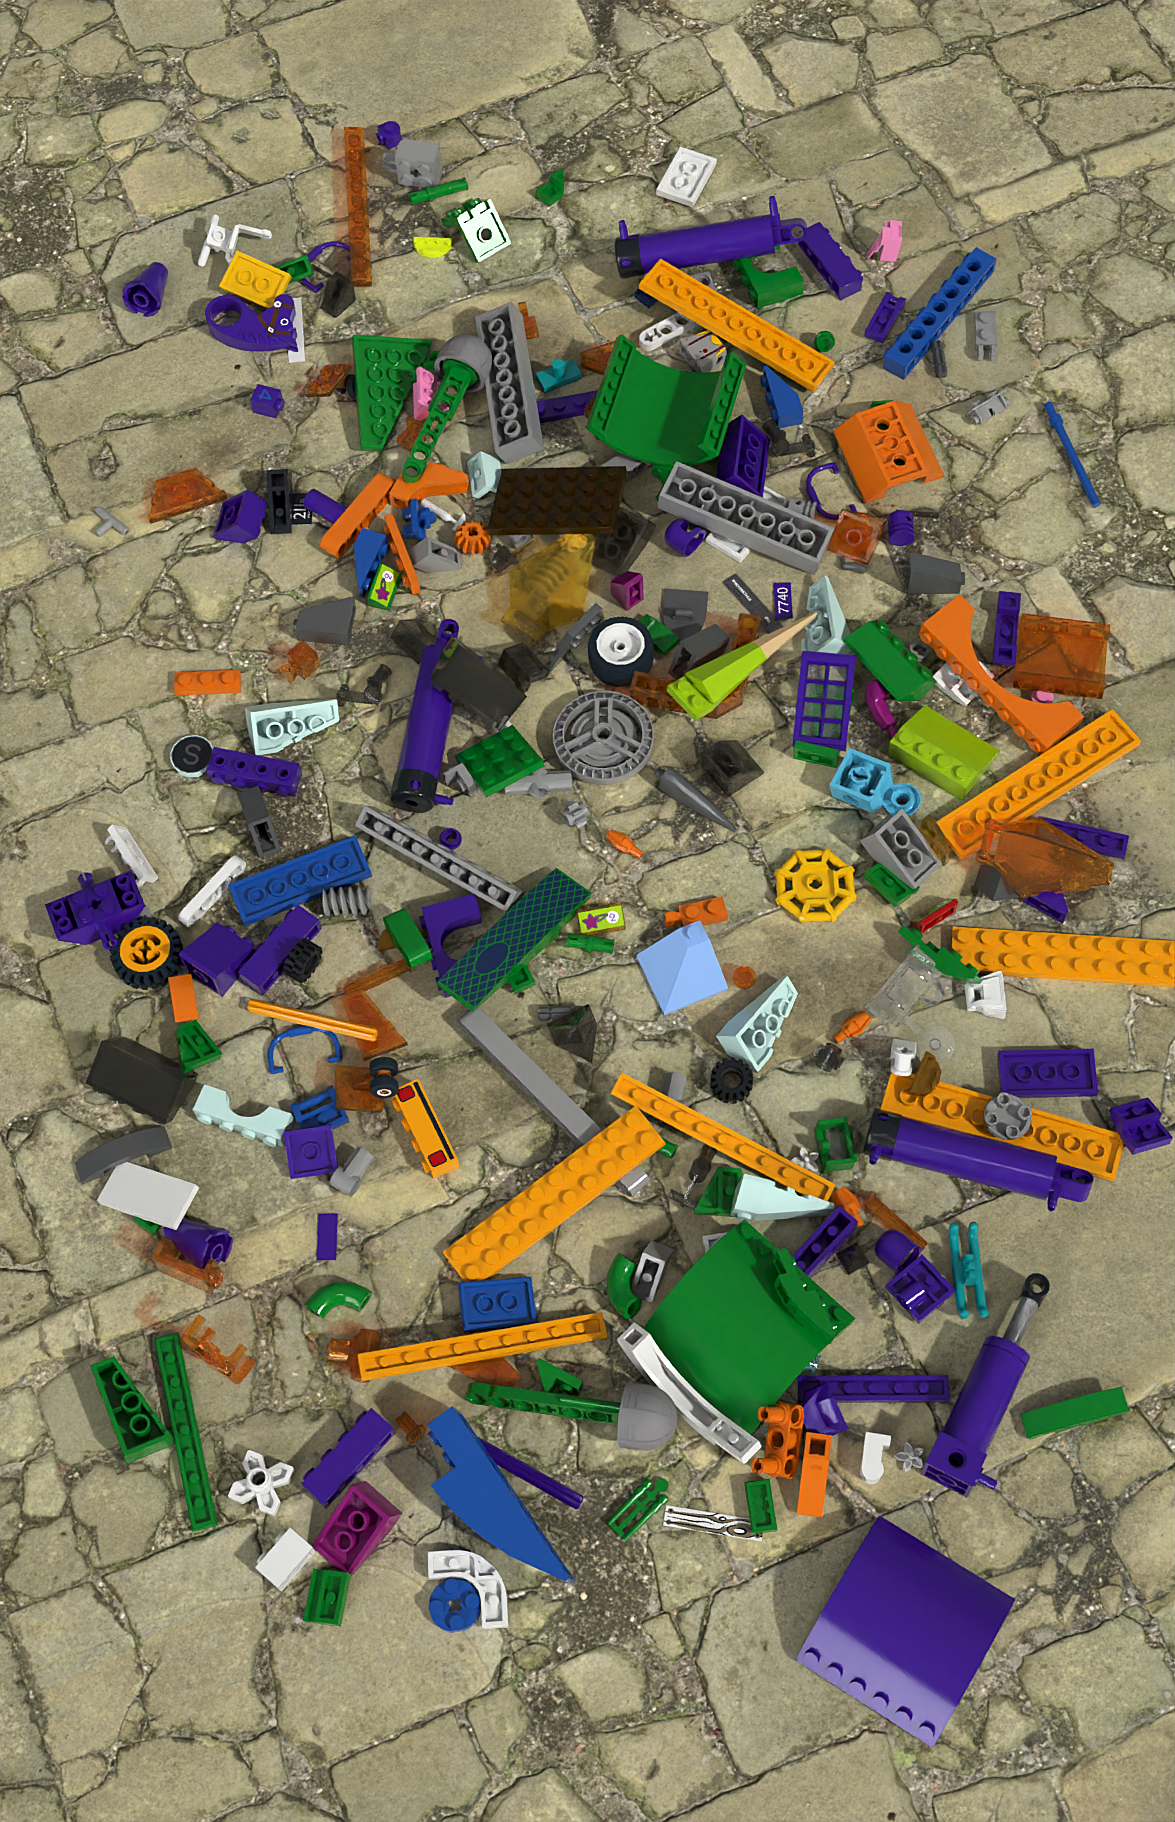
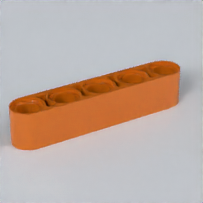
[320,472,396,558]

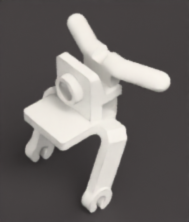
[198,214,272,267]

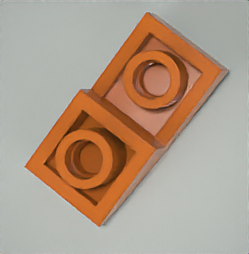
[168,974,199,1023]

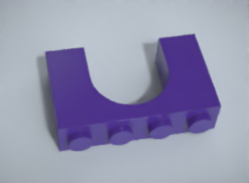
[419,894,482,998]

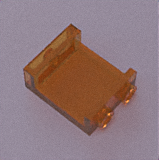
[151,1236,223,1295]

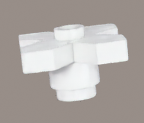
[228,1450,295,1516]

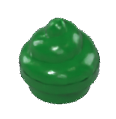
[814,331,835,352]

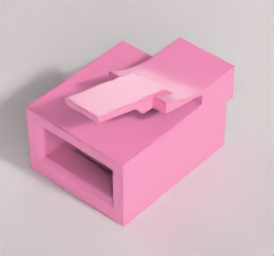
[867,220,902,262]

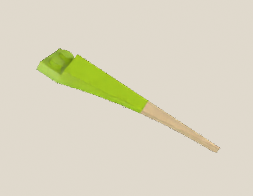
[667,612,817,721]

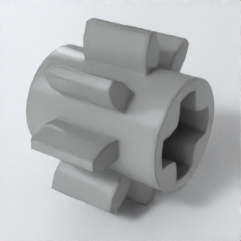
[562,799,590,828]

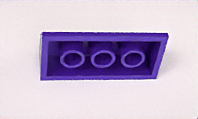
[716,415,770,498]

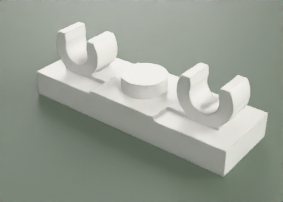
[105,824,158,887]

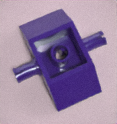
[45,870,145,949]

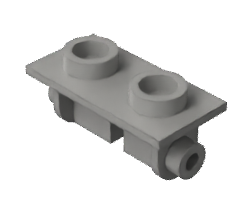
[965,389,1010,425]

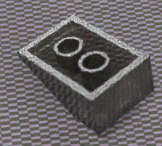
[584,507,656,576]

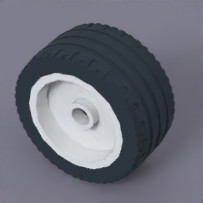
[588,616,654,687]

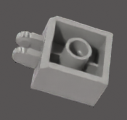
[383,139,442,188]

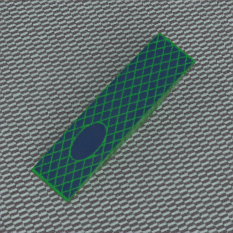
[437,868,592,1012]

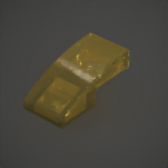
[920,814,950,866]

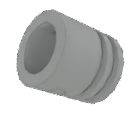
[788,497,817,519]

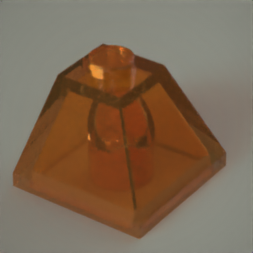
[828,509,887,565]

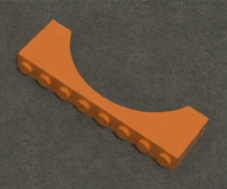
[918,594,1084,755]

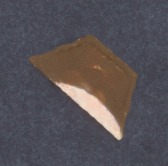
[148,468,228,524]

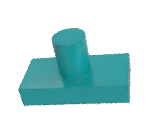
[536,359,582,393]

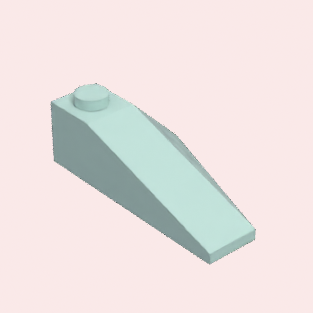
[245,699,339,755]
[716,975,798,1072]
[730,1174,834,1222]

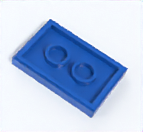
[458,1277,537,1333]

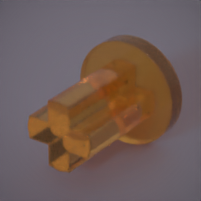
[395,1411,426,1444]

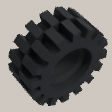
[283,938,323,983]
[710,1057,753,1104]

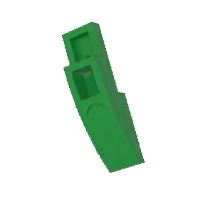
[898,925,983,984]
[773,1248,836,1345]

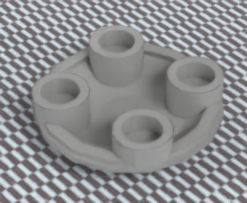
[983,1092,1032,1140]

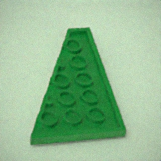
[352,334,432,452]

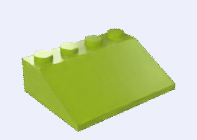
[888,705,1000,801]

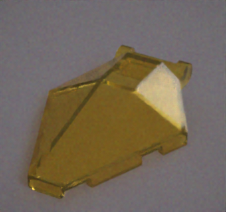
[501,534,596,644]

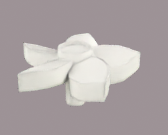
[791,1147,819,1172]
[894,1442,924,1472]

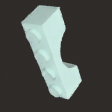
[193,1084,295,1147]

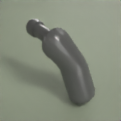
[840,556,867,574]

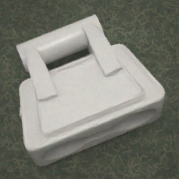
[964,971,1007,1019]

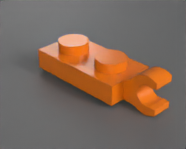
[664,897,728,928]

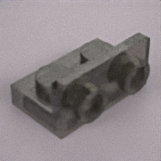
[498,642,550,693]

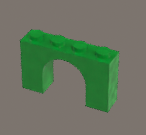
[733,245,804,309]

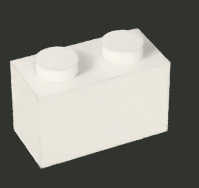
[255,1528,316,1592]

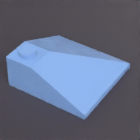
[636,920,728,1015]

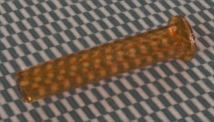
[344,956,412,998]
[863,1193,928,1252]

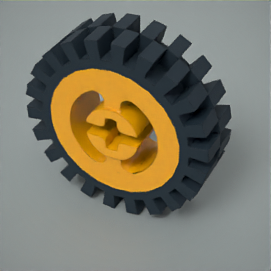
[109,917,183,990]

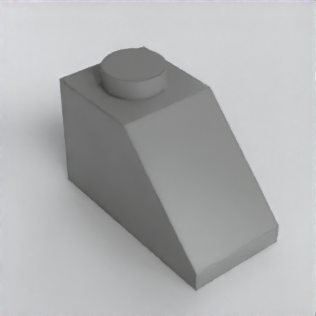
[411,537,462,573]
[631,1240,674,1303]

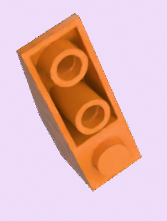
[797,1432,832,1518]

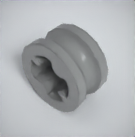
[910,641,930,663]

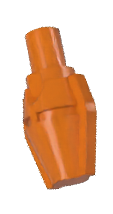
[606,829,644,859]
[833,1010,872,1044]
[831,1186,865,1229]

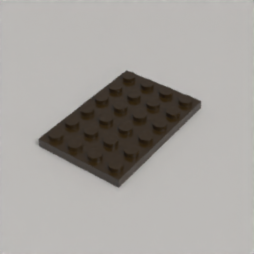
[487,466,627,535]

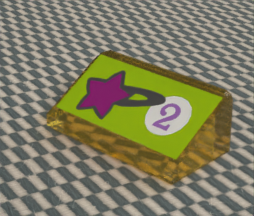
[576,903,626,936]

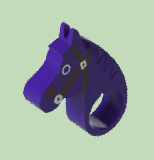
[205,294,298,352]

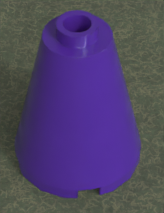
[122,262,168,317]
[164,1219,233,1275]

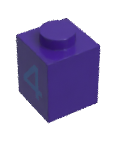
[250,384,285,418]

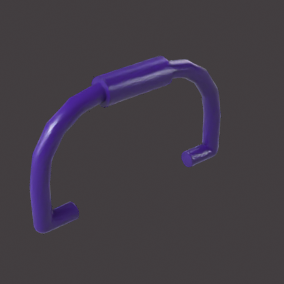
[301,241,358,293]
[806,462,858,520]

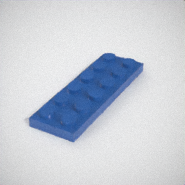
[228,836,372,926]

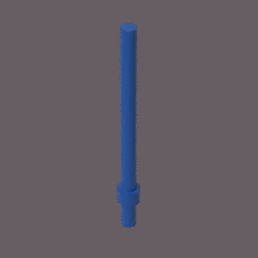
[1044,401,1101,508]

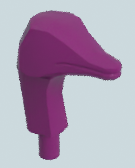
[865,679,898,739]

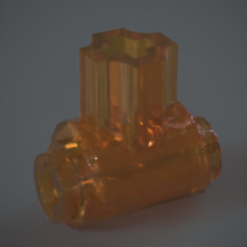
[326,1329,381,1383]

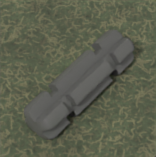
[931,340,948,378]
[538,1006,584,1021]

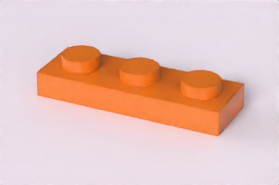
[174,670,242,695]

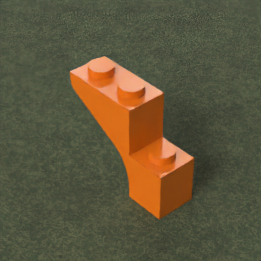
[389,462,470,509]

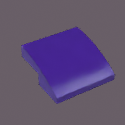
[1109,1097,1173,1155]

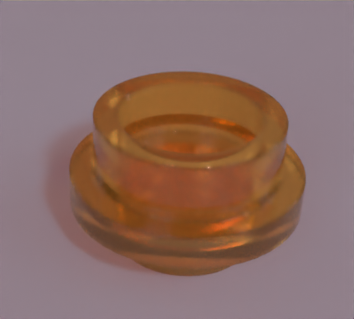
[733,966,756,989]

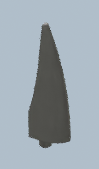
[654,767,737,832]

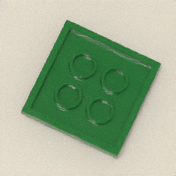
[455,725,545,798]

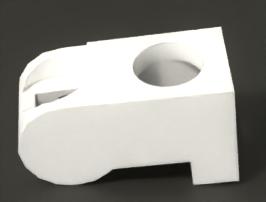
[860,1432,891,1484]

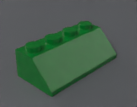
[843,621,937,702]

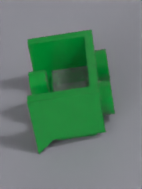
[814,1117,858,1175]

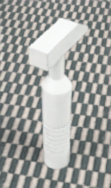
[421,499,466,533]

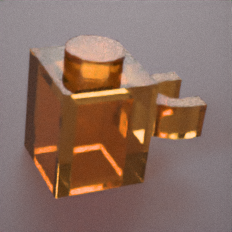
[278,640,320,684]

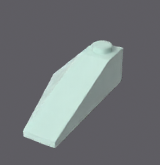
[801,575,851,654]

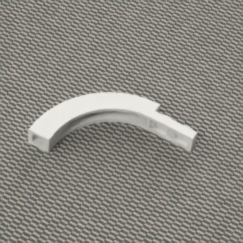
[617,1323,762,1464]

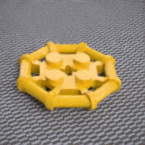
[774,848,857,924]

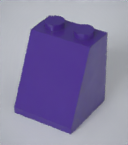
[179,922,255,997]

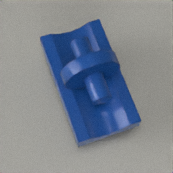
[402,498,436,541]

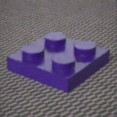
[283,1124,338,1179]

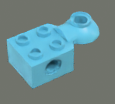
[829,748,921,817]

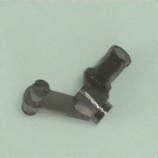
[762,419,816,458]
[336,664,392,707]
[667,1144,717,1210]

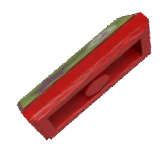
[910,898,958,934]

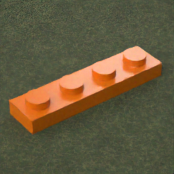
[382,514,421,595]

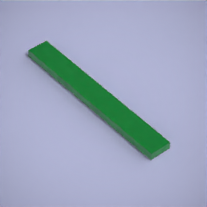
[154,1332,218,1532]

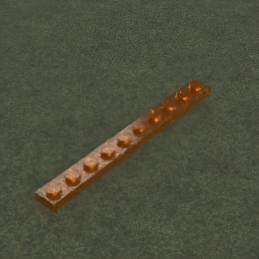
[344,127,372,287]

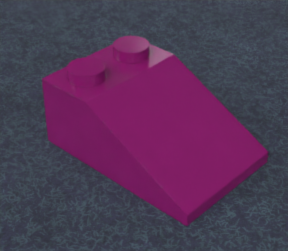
[311,1481,403,1576]

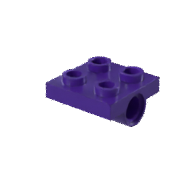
[885,1254,956,1324]

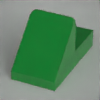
[537,1358,583,1395]

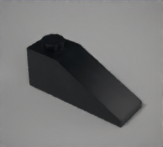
[266,469,293,535]

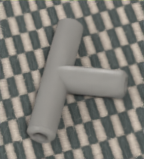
[95,506,129,537]

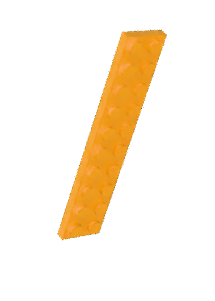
[638,259,835,393]
[934,709,1141,860]
[951,926,1175,987]
[880,1072,1124,1182]
[443,1106,666,1282]

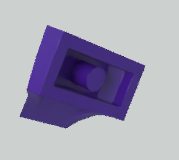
[802,1381,849,1436]

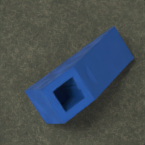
[760,365,803,429]
[354,528,389,598]

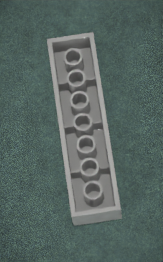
[475,302,544,464]
[657,461,835,575]

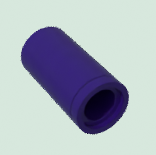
[303,489,347,524]

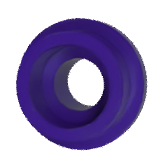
[439,828,462,850]

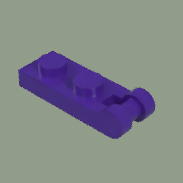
[864,292,906,343]

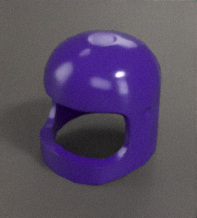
[664,519,706,557]
[875,1229,922,1274]

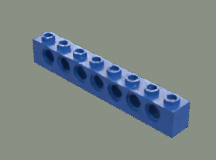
[883,247,997,380]

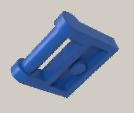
[289,1085,349,1129]

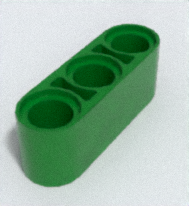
[383,908,432,969]

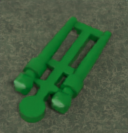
[607,1478,669,1542]

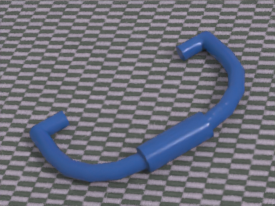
[267,1025,342,1074]

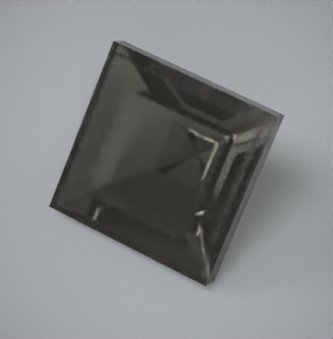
[836,1242,869,1275]

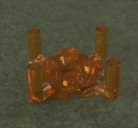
[181,1314,257,1384]

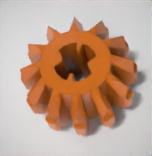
[454,519,491,556]

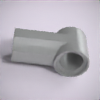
[662,1072,687,1104]
[330,1146,375,1197]

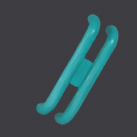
[949,1221,989,1319]

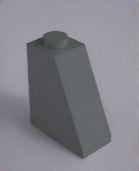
[906,553,965,595]
[293,597,356,646]
[668,623,731,680]
[237,786,281,858]

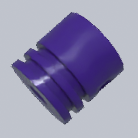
[888,510,915,546]

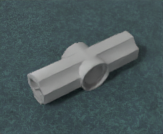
[505,768,573,797]

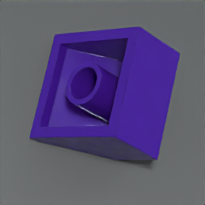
[213,490,267,544]

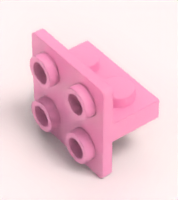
[413,367,449,421]

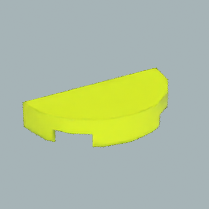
[413,237,453,258]

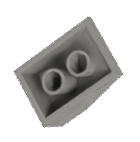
[860,809,942,890]

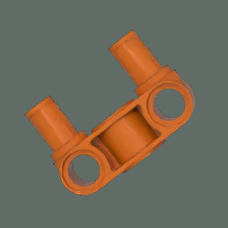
[751,1400,804,1479]

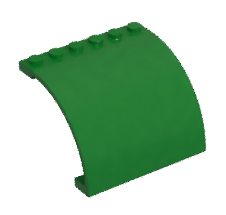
[585,334,747,466]
[643,1219,856,1436]

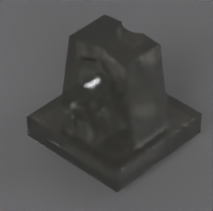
[490,543,519,572]

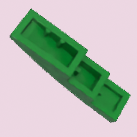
[1020,1387,1130,1440]

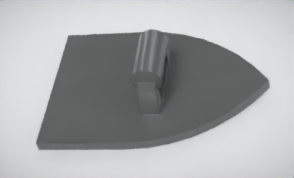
[663,588,708,645]

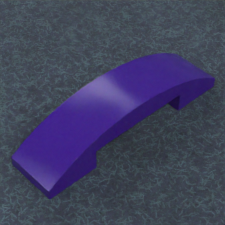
[993,591,1021,666]

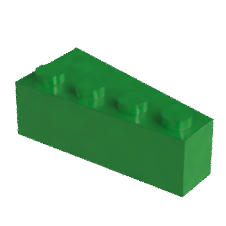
[90,1356,174,1464]

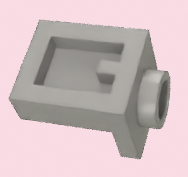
[443,763,478,797]

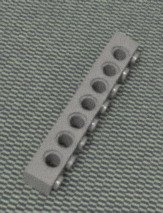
[355,806,525,912]

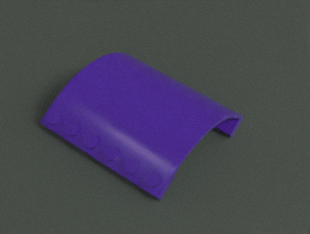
[795,1515,1016,1748]

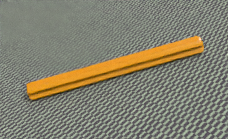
[247,999,378,1041]

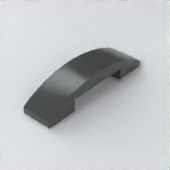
[75,1126,172,1184]

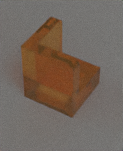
[396,416,426,452]

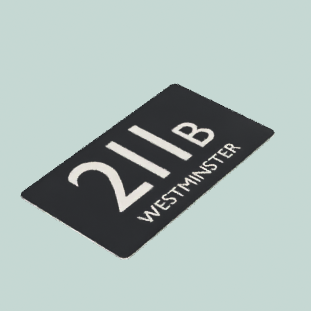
[292,493,312,525]

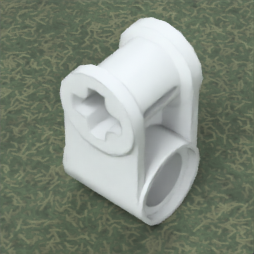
[890,1038,917,1076]

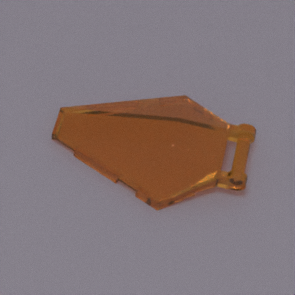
[975,818,1114,898]

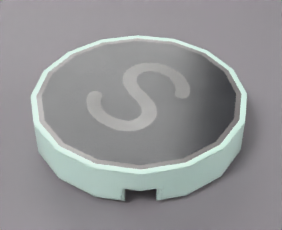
[170,735,213,778]

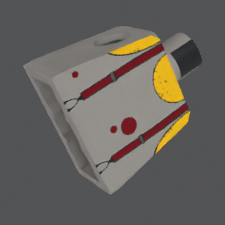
[680,330,732,373]

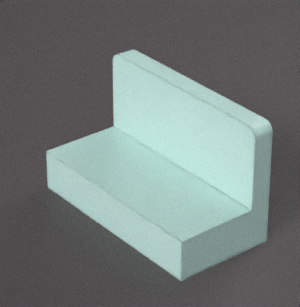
[467,451,501,499]

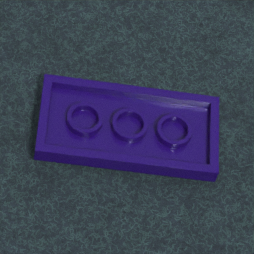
[997,1048,1098,1098]

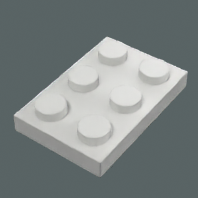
[656,147,717,207]

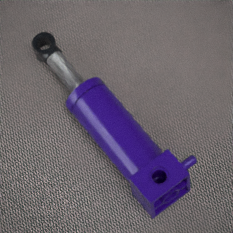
[921,1273,1050,1498]

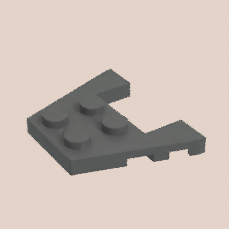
[542,603,605,674]

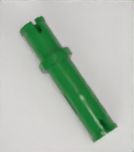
[408,177,468,206]

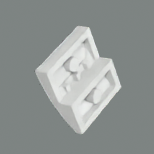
[932,661,995,706]

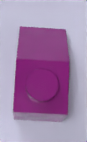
[610,571,644,611]

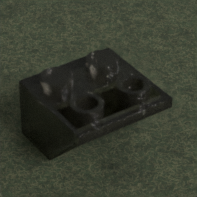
[701,740,764,797]

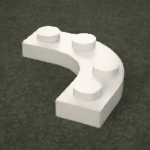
[428,1550,509,1629]

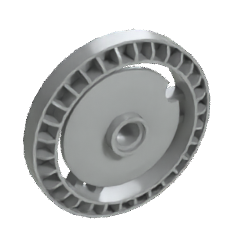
[553,691,654,785]

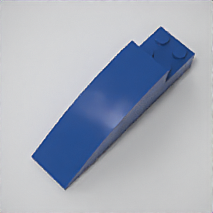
[427,1406,575,1583]

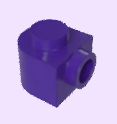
[376,121,402,150]

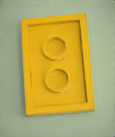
[219,251,292,310]

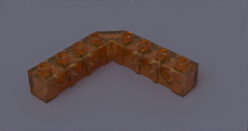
[630,613,761,719]

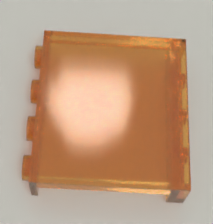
[1013,613,1110,699]

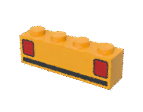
[391,1079,459,1179]

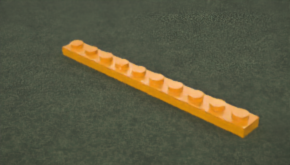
[611,1073,836,1201]
[357,1312,607,1381]

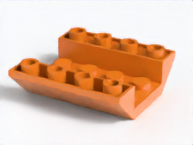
[833,400,944,503]

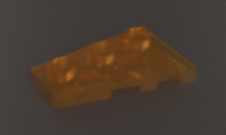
[341,989,408,1061]

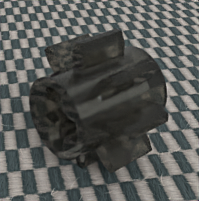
[813,1042,844,1072]

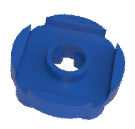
[429,1578,481,1633]

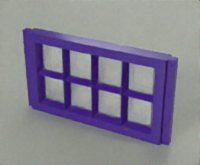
[792,651,856,752]

